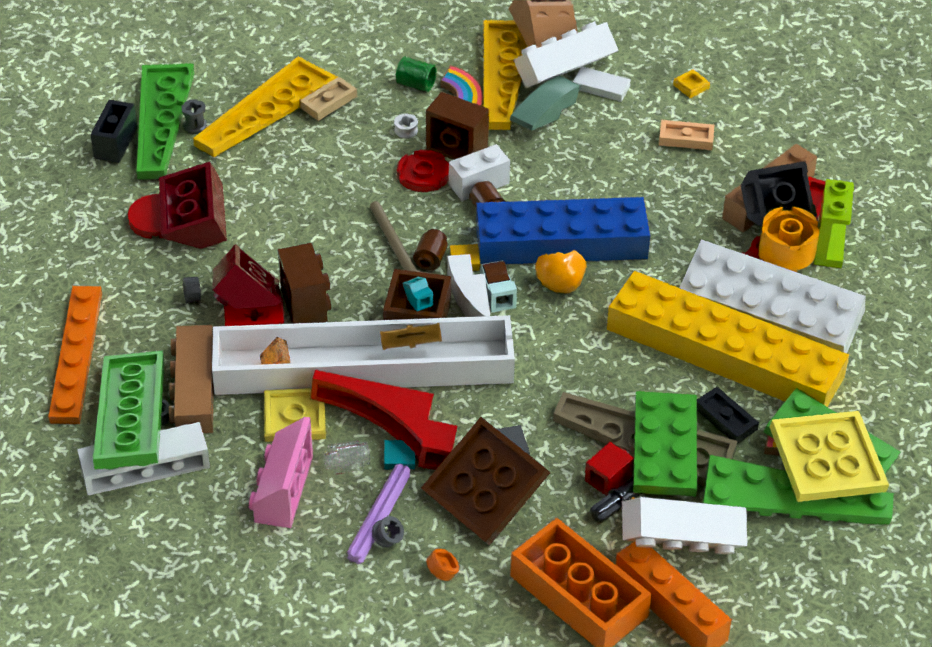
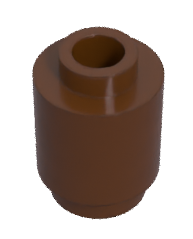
[469,181,505,207]
[413,229,448,270]

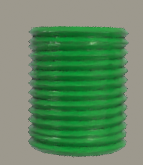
[395,56,437,92]

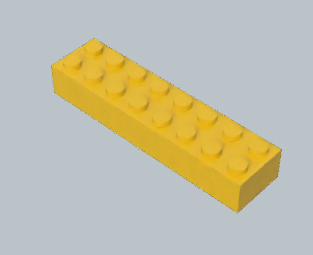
[607,270,849,407]

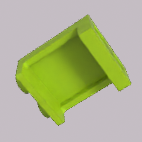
[814,179,854,269]

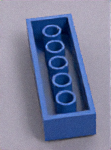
[476,197,650,264]

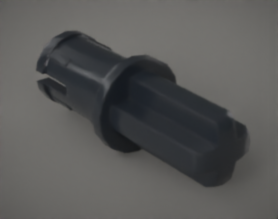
[590,477,644,522]

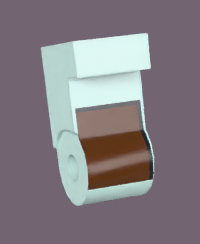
[480,260,517,313]

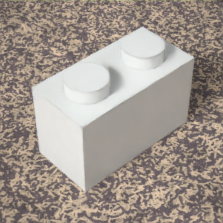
[449,144,510,201]

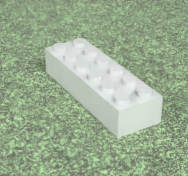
[679,239,866,353]

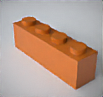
[616,541,732,647]

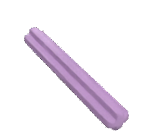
[347,464,410,564]

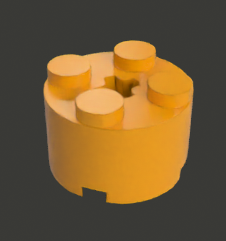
[758,207,820,272]

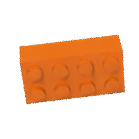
[510,518,651,647]

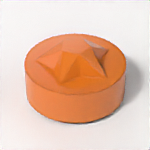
[426,549,459,581]

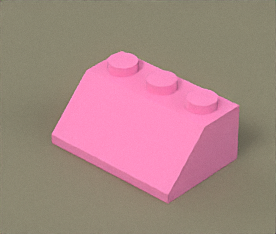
[249,417,313,528]

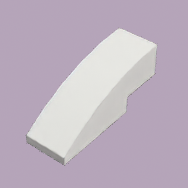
[447,254,490,317]

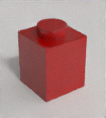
[585,441,634,496]

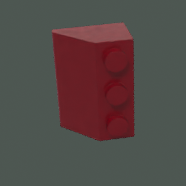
[159,161,227,249]
[212,244,281,309]

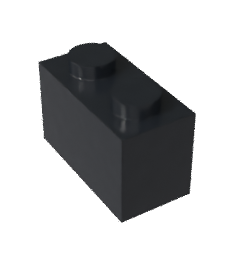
[90,99,138,163]

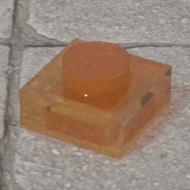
[260,337,291,365]

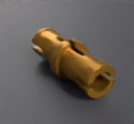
[380,323,442,350]

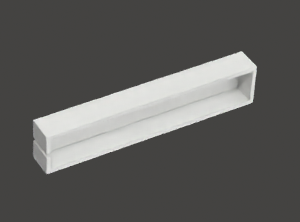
[212,315,515,395]

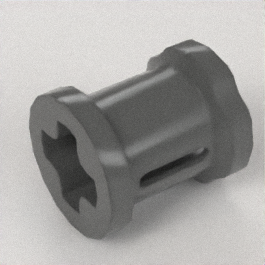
[181,99,207,134]

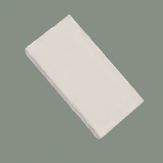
[573,66,631,102]

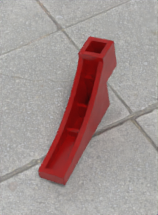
[310,370,458,470]

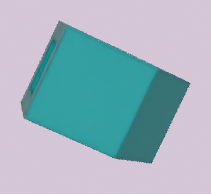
[403,277,433,312]

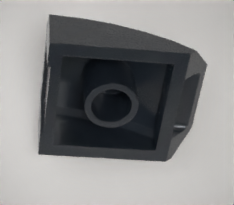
[741,161,817,226]

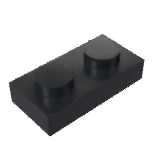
[697,387,759,443]

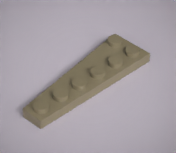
[553,392,738,487]

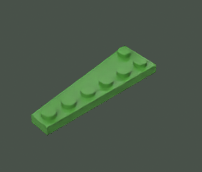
[136,63,195,180]
[702,455,894,524]

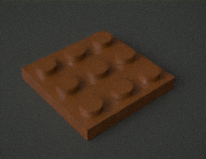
[421,417,550,546]

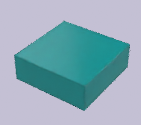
[384,440,415,470]

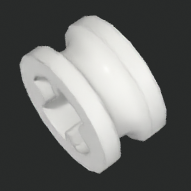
[394,114,418,138]

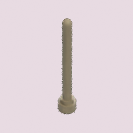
[370,201,424,273]

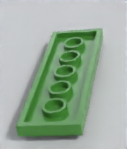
[93,350,165,470]

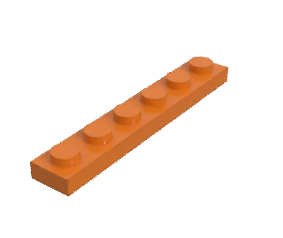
[48,286,102,424]

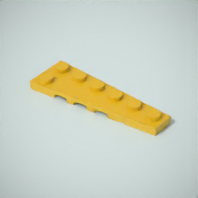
[484,20,527,130]
[193,56,338,157]

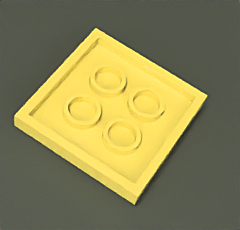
[770,411,889,502]

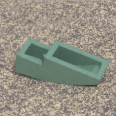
[510,75,581,131]

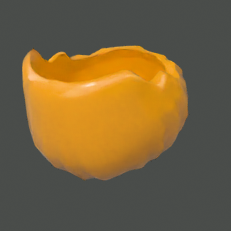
[535,250,586,293]

